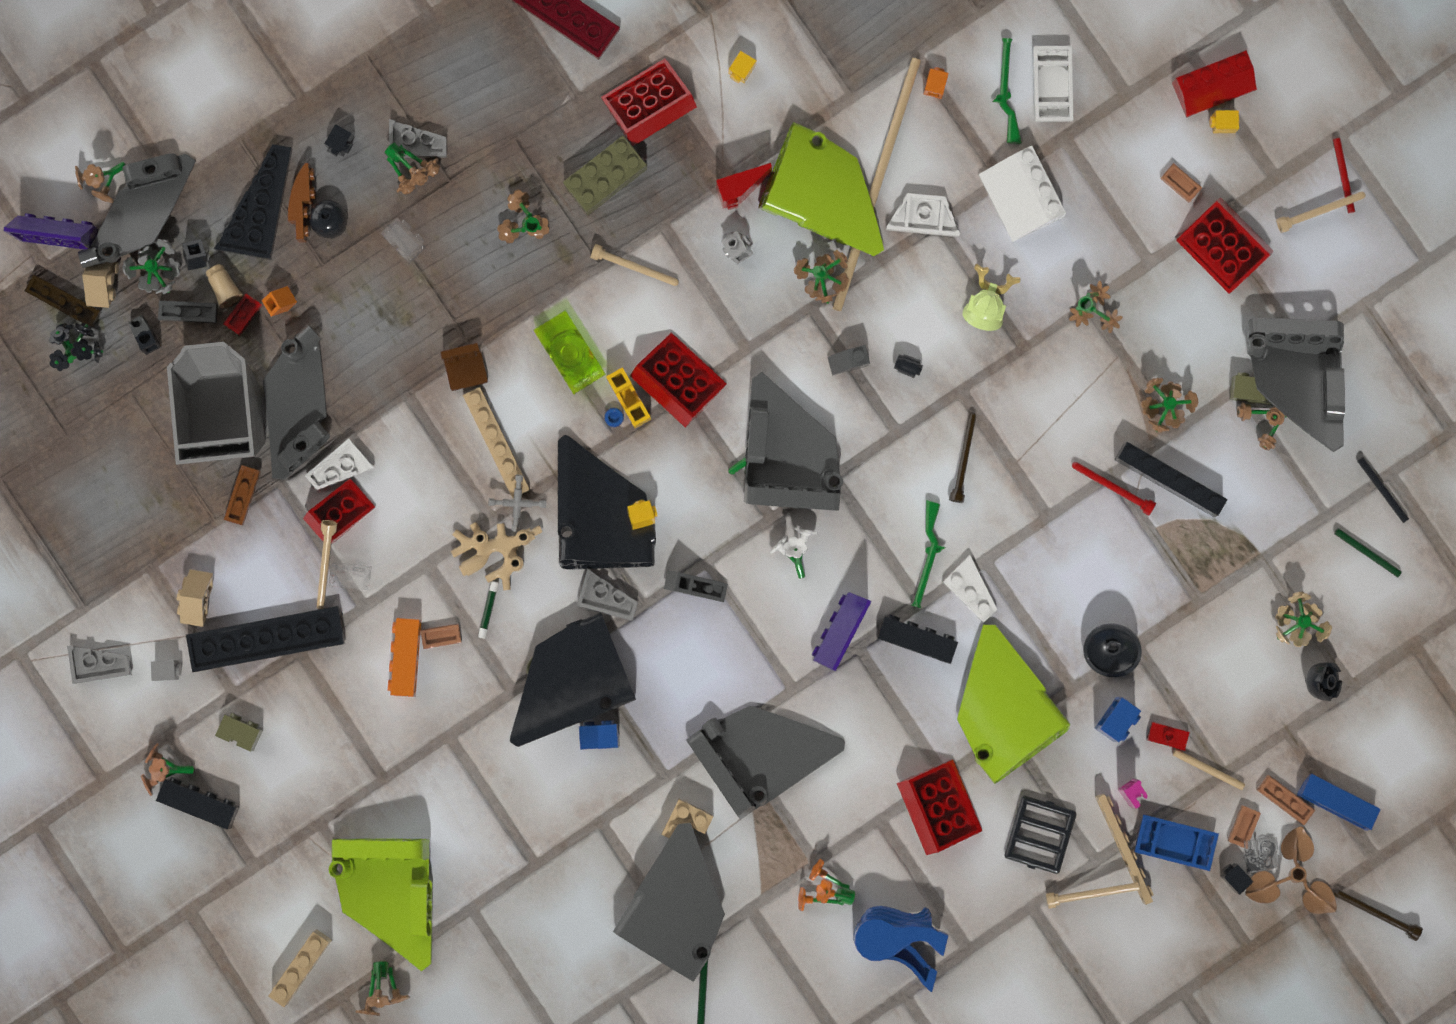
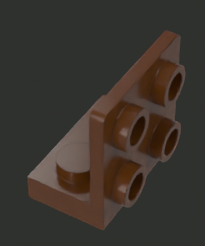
[440,343,488,391]

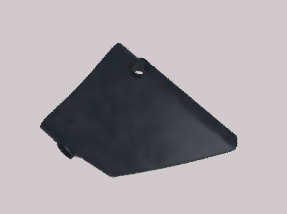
[557,435,656,570]
[510,613,636,747]

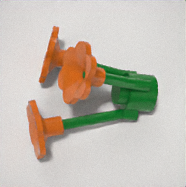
[798,859,855,911]

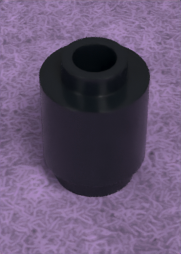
[894,354,923,378]

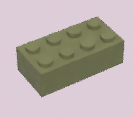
[563,136,647,216]

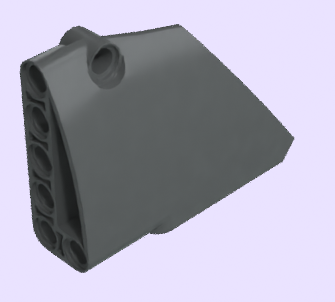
[1247,318,1345,452]
[744,372,843,511]

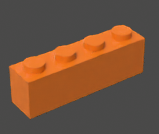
[388,618,422,697]

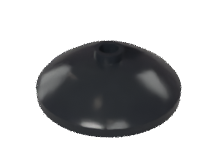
[1083,624,1142,677]

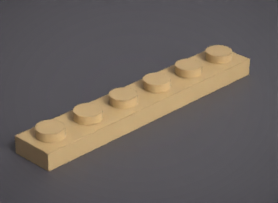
[463,387,530,498]
[1095,794,1154,905]

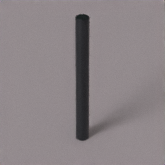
[1357,457,1409,523]

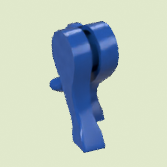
[853,906,948,992]

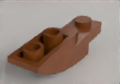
[288,163,316,243]

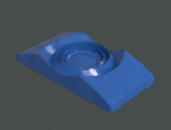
[1134,814,1219,871]

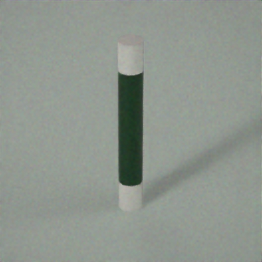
[478,581,499,639]

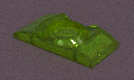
[533,310,606,395]

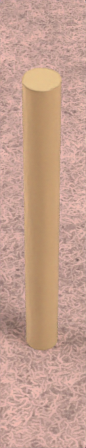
[1172,749,1245,790]

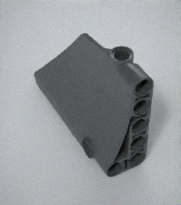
[686,706,845,820]

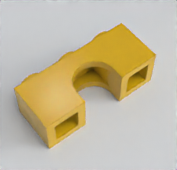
[606,367,651,429]

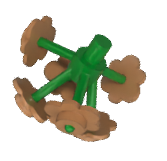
[794,250,849,304]
[1141,378,1199,432]

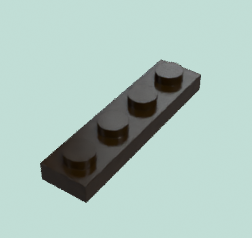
[24,274,102,328]

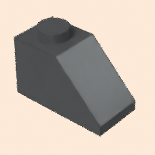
[827,345,870,376]

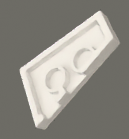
[943,555,997,623]

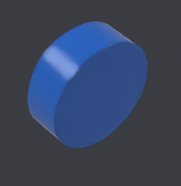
[605,408,624,427]

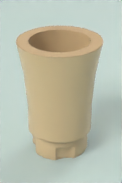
[206,264,244,309]

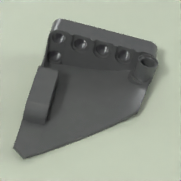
[613,823,725,982]

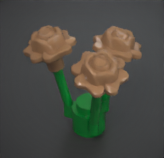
[384,142,440,195]

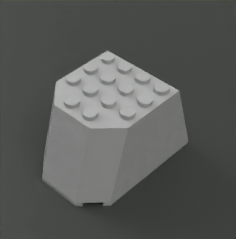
[167,342,265,465]

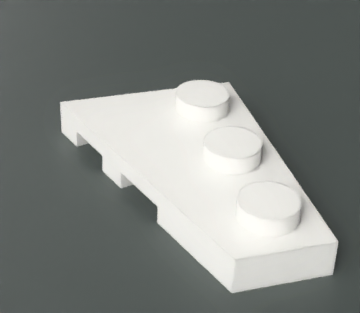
[305,439,374,491]

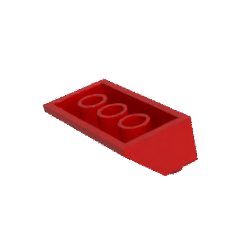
[1172,50,1257,118]

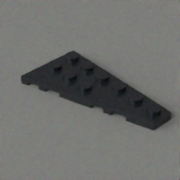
[214,144,293,260]

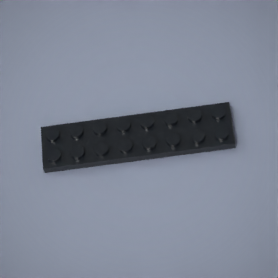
[186,606,345,673]

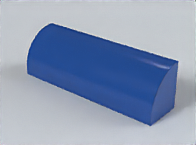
[1297,774,1381,831]

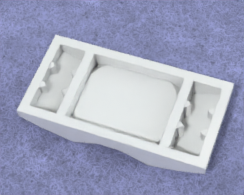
[1033,46,1073,122]

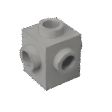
[721,231,753,264]

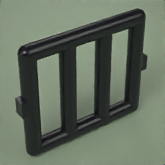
[1004,796,1077,874]

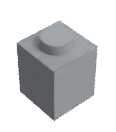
[151,660,182,681]

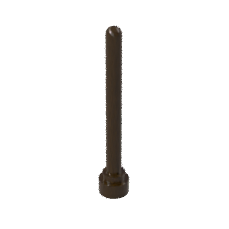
[949,412,976,503]
[1334,890,1423,941]

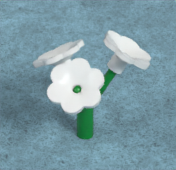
[770,527,818,579]

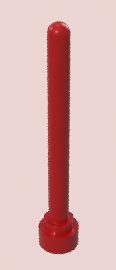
[1072,462,1156,516]

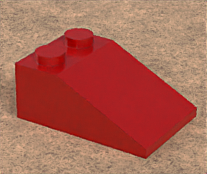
[716,163,772,210]
[303,478,375,545]

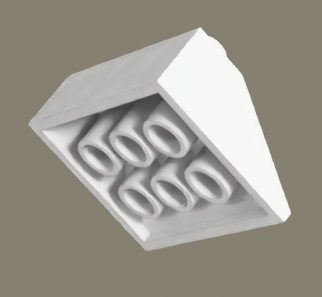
[979,146,1066,242]

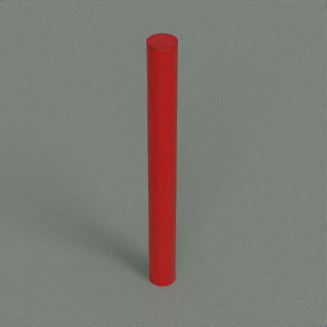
[1333,138,1355,214]

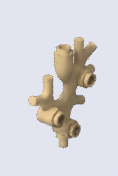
[451,522,543,591]

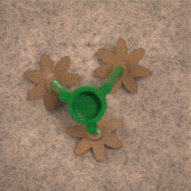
[1069,281,1123,333]

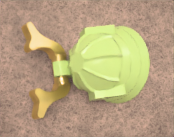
[962,264,1021,331]

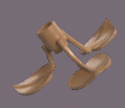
[1245,827,1337,914]

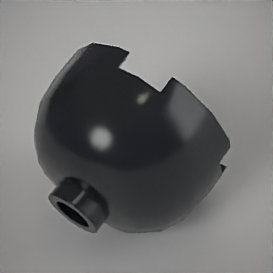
[309,200,348,239]
[1305,662,1342,701]

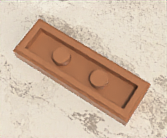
[1257,775,1315,825]

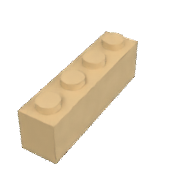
[268,929,332,1007]

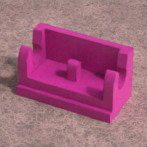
[1118,778,1147,809]

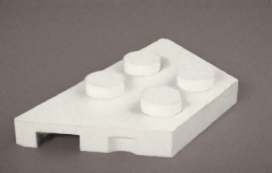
[886,193,960,237]

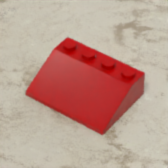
[601,58,697,147]
[1176,197,1274,294]
[630,332,727,428]
[897,760,982,855]

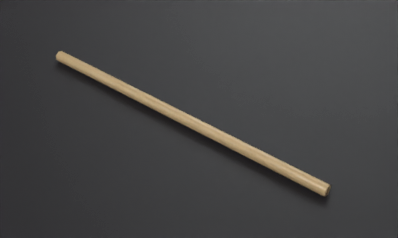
[832,58,921,311]

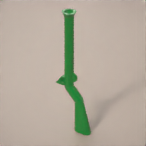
[992,38,1022,144]
[911,500,945,608]

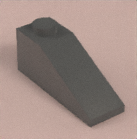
[664,570,728,602]

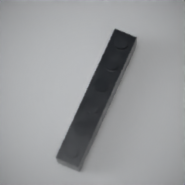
[1114,442,1228,517]

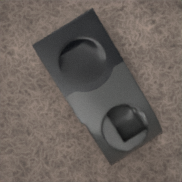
[128,315,161,355]

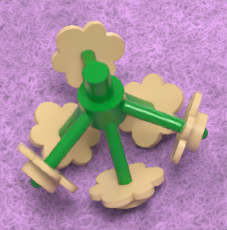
[1275,592,1332,647]

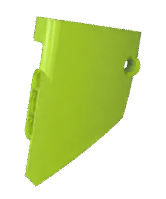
[758,122,884,256]
[957,625,1070,784]
[328,838,432,972]

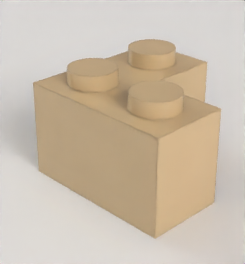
[82,254,119,308]
[177,569,213,627]
[661,798,714,838]

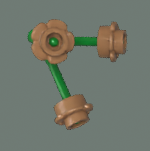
[1237,403,1286,451]

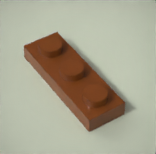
[224,465,261,526]

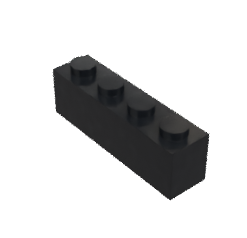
[877,615,958,664]
[156,777,240,830]

